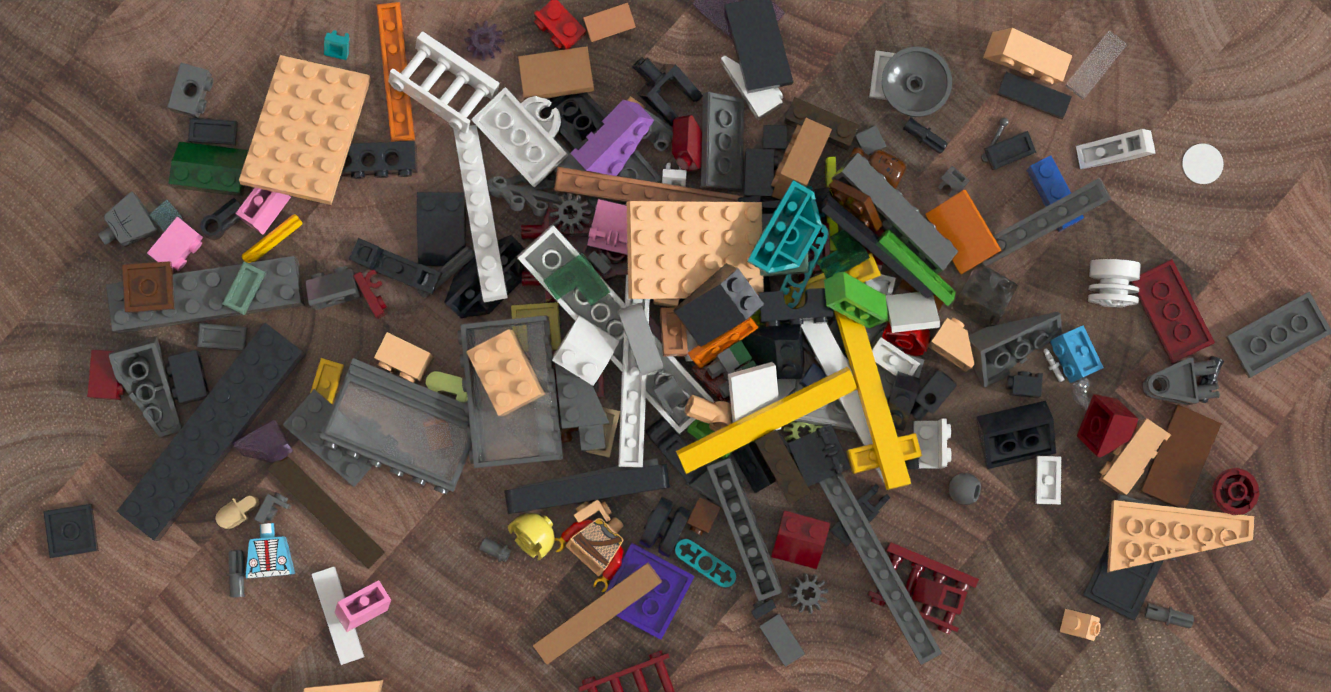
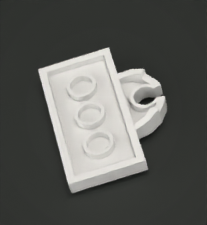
[471,87,568,187]

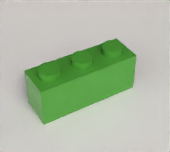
[824,272,888,328]

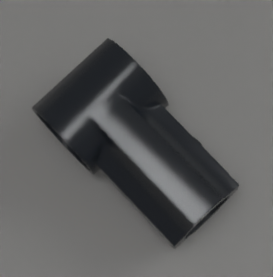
[200,198,241,240]

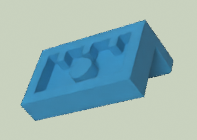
[1050,325,1104,383]

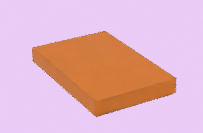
[925,190,1002,274]

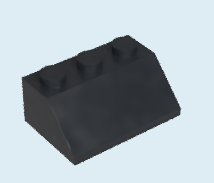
[977,400,1056,469]

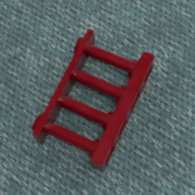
[867,542,979,635]
[578,650,675,692]

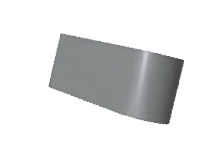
[618,303,664,376]

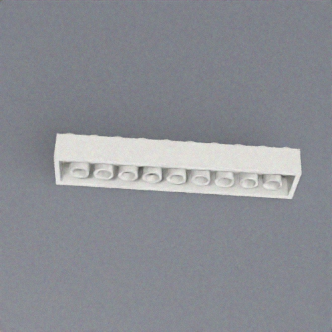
[517,224,714,434]

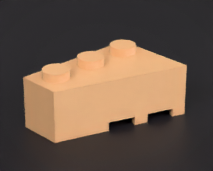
[1099,419,1171,495]

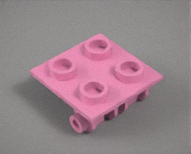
[587,199,628,255]

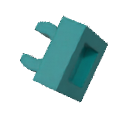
[324,30,350,60]

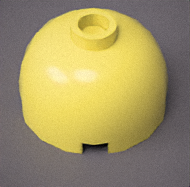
[508,512,555,560]

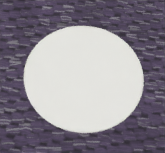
[1182,144,1223,184]

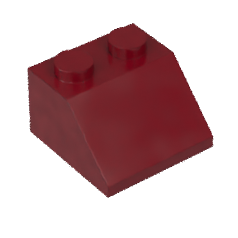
[1077,394,1138,457]
[771,510,830,570]

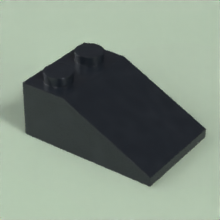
[541,92,608,151]
[417,192,466,267]
[673,263,764,347]
[740,324,805,379]

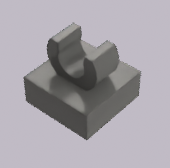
[939,166,970,197]

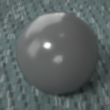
[948,473,981,505]

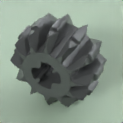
[550,193,591,234]
[788,573,828,614]

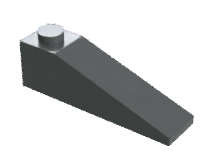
[968,312,1062,388]
[108,336,182,437]

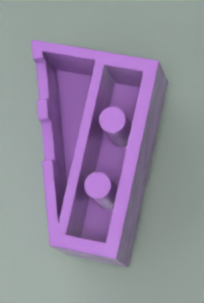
[571,100,654,176]

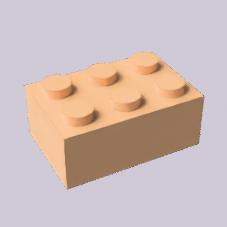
[466,329,546,416]

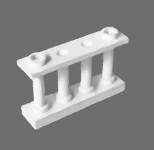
[388,31,500,134]

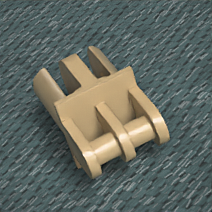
[216,496,259,529]

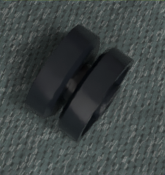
[639,497,692,558]

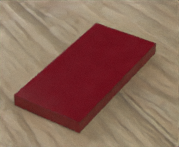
[1130,259,1215,364]

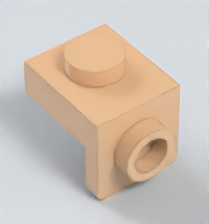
[574,500,612,522]
[1060,609,1100,641]

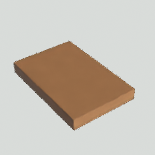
[518,46,594,100]

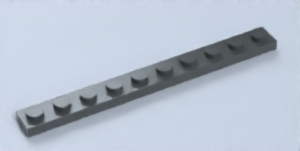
[819,473,942,666]

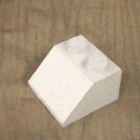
[552,315,620,386]

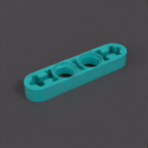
[780,223,829,309]

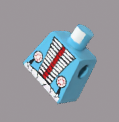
[246,523,295,578]

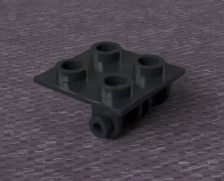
[788,424,851,487]

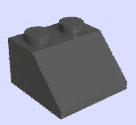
[306,266,361,310]

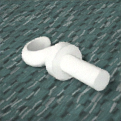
[1044,349,1065,382]

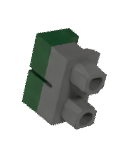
[706,340,757,398]

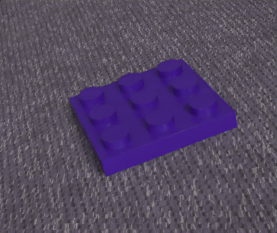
[606,543,695,639]

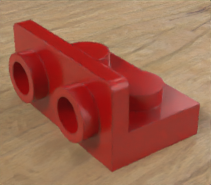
[534,0,587,50]

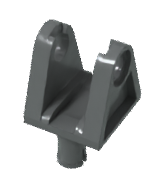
[1142,358,1220,405]

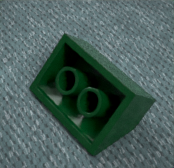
[168,142,249,197]

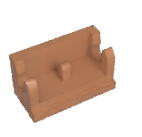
[583,3,636,42]

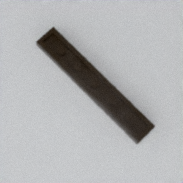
[267,452,385,569]

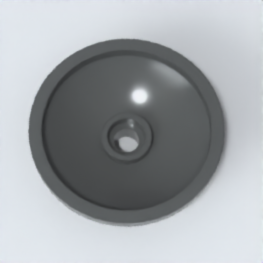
[881,47,952,117]

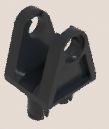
[632,57,703,127]

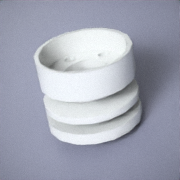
[1088,259,1141,307]

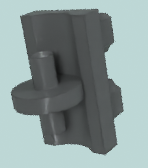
[642,109,673,152]

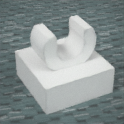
[662,163,687,187]

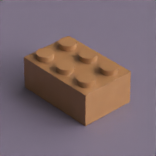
[771,118,832,200]

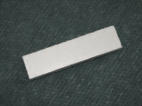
[312,567,364,665]

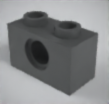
[167,63,213,118]

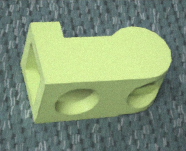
[426,371,468,403]

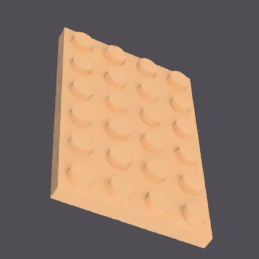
[239,55,371,205]
[626,201,764,299]

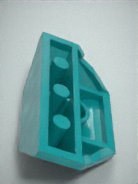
[747,180,822,274]

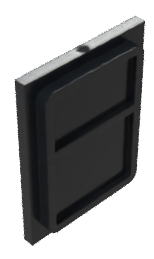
[1083,541,1164,621]

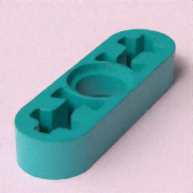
[675,539,736,587]

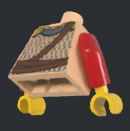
[554,517,624,592]

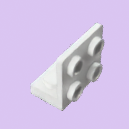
[913,419,951,469]

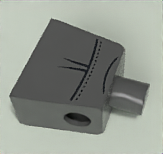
[98,191,160,247]

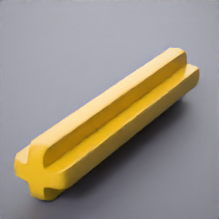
[241,214,302,263]

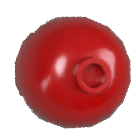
[882,321,931,356]

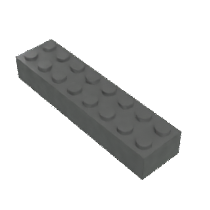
[106,256,305,334]

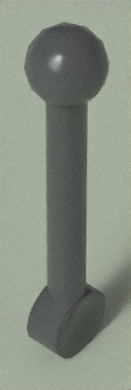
[981,117,1009,162]

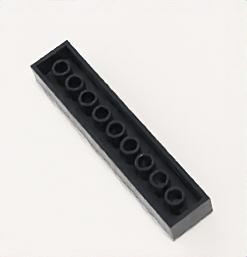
[116,323,306,541]

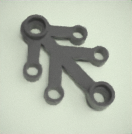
[487,173,576,216]

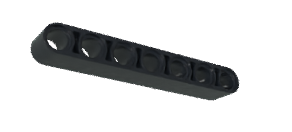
[504,464,670,514]

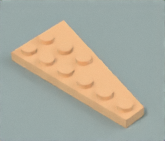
[1107,500,1254,572]

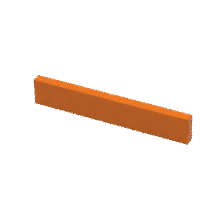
[376,2,415,142]

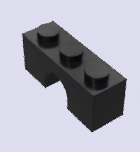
[758,288,833,327]

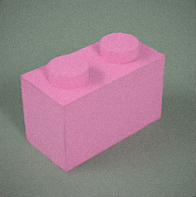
[236,188,291,235]
[147,217,203,273]
[334,580,391,632]

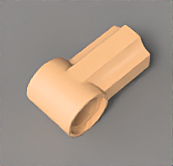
[684,395,732,432]

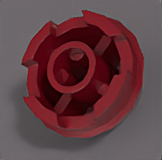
[1212,468,1260,515]

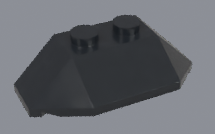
[444,235,525,319]

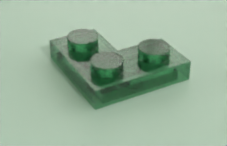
[817,229,870,279]
[543,252,610,306]

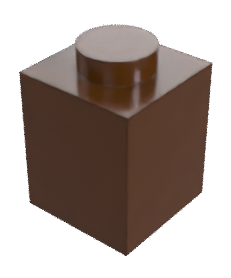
[687,497,721,536]

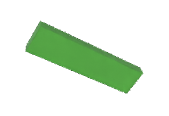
[879,229,956,306]

